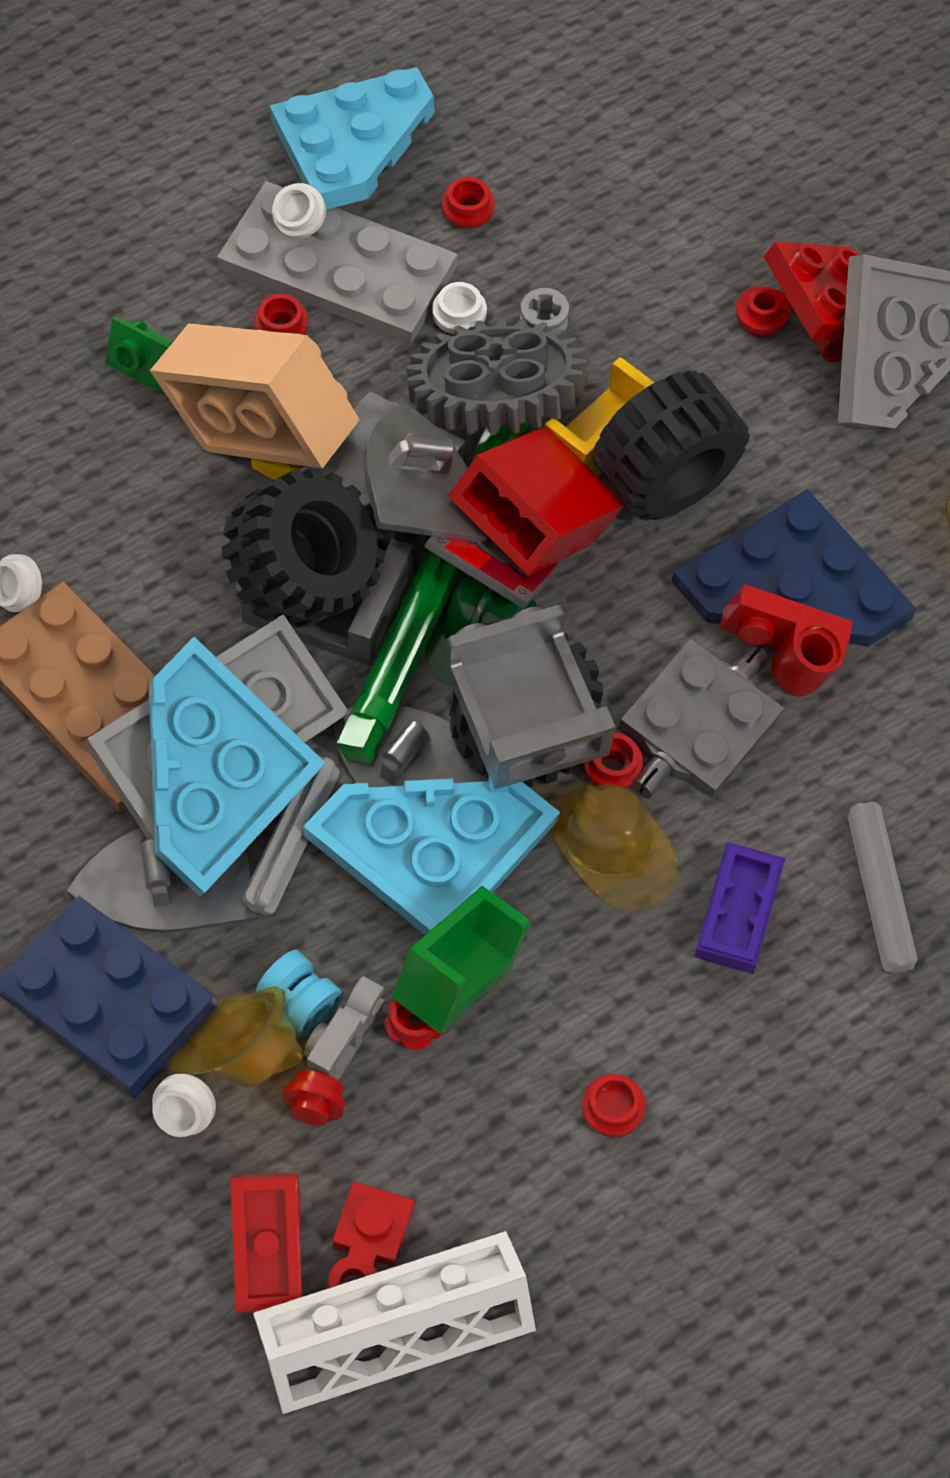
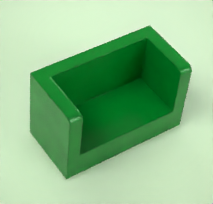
[392,886,530,1034]

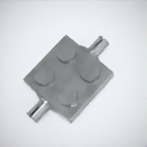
[618,639,784,799]

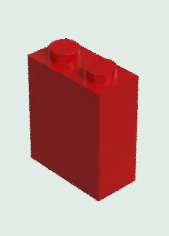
[448,426,625,577]

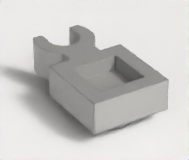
[304,976,385,1080]

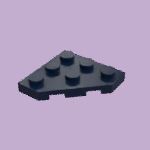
[672,489,916,647]

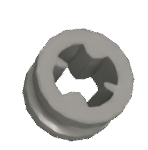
[520,288,569,333]

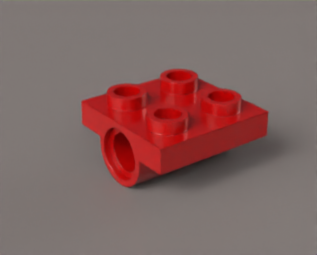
[763,242,860,363]

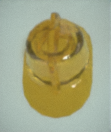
[554,783,679,910]
[167,986,304,1088]

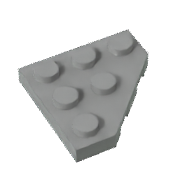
[838,254,950,430]

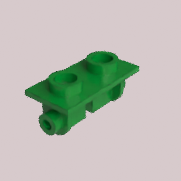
[105,316,174,396]

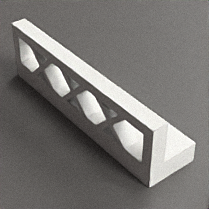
[253,1231,536,1414]

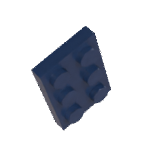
[0,895,219,1098]

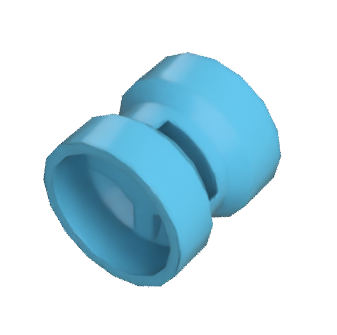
[255,949,344,1038]

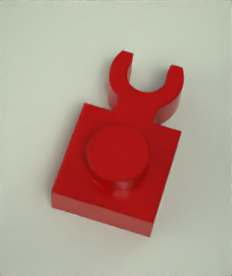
[328,1181,415,1288]

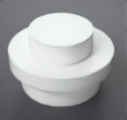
[272,183,326,238]
[432,282,487,334]
[0,554,42,612]
[152,1074,216,1137]

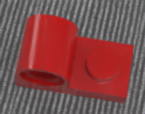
[720,584,853,697]
[230,1172,303,1313]

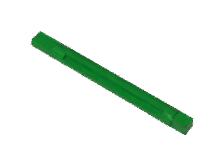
[337,422,530,764]

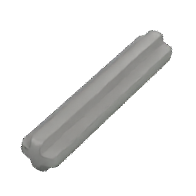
[242,756,340,916]
[848,802,918,974]

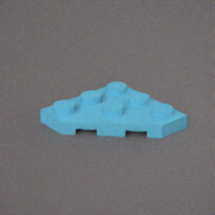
[269,67,435,210]
[149,637,326,896]
[303,777,560,935]

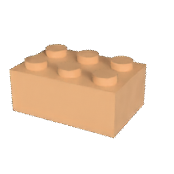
[150,323,360,469]

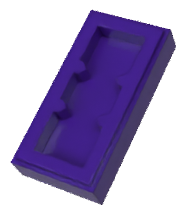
[694,842,785,974]

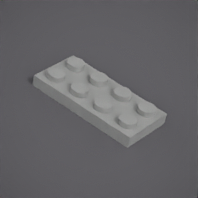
[217,181,458,344]
[84,614,349,840]

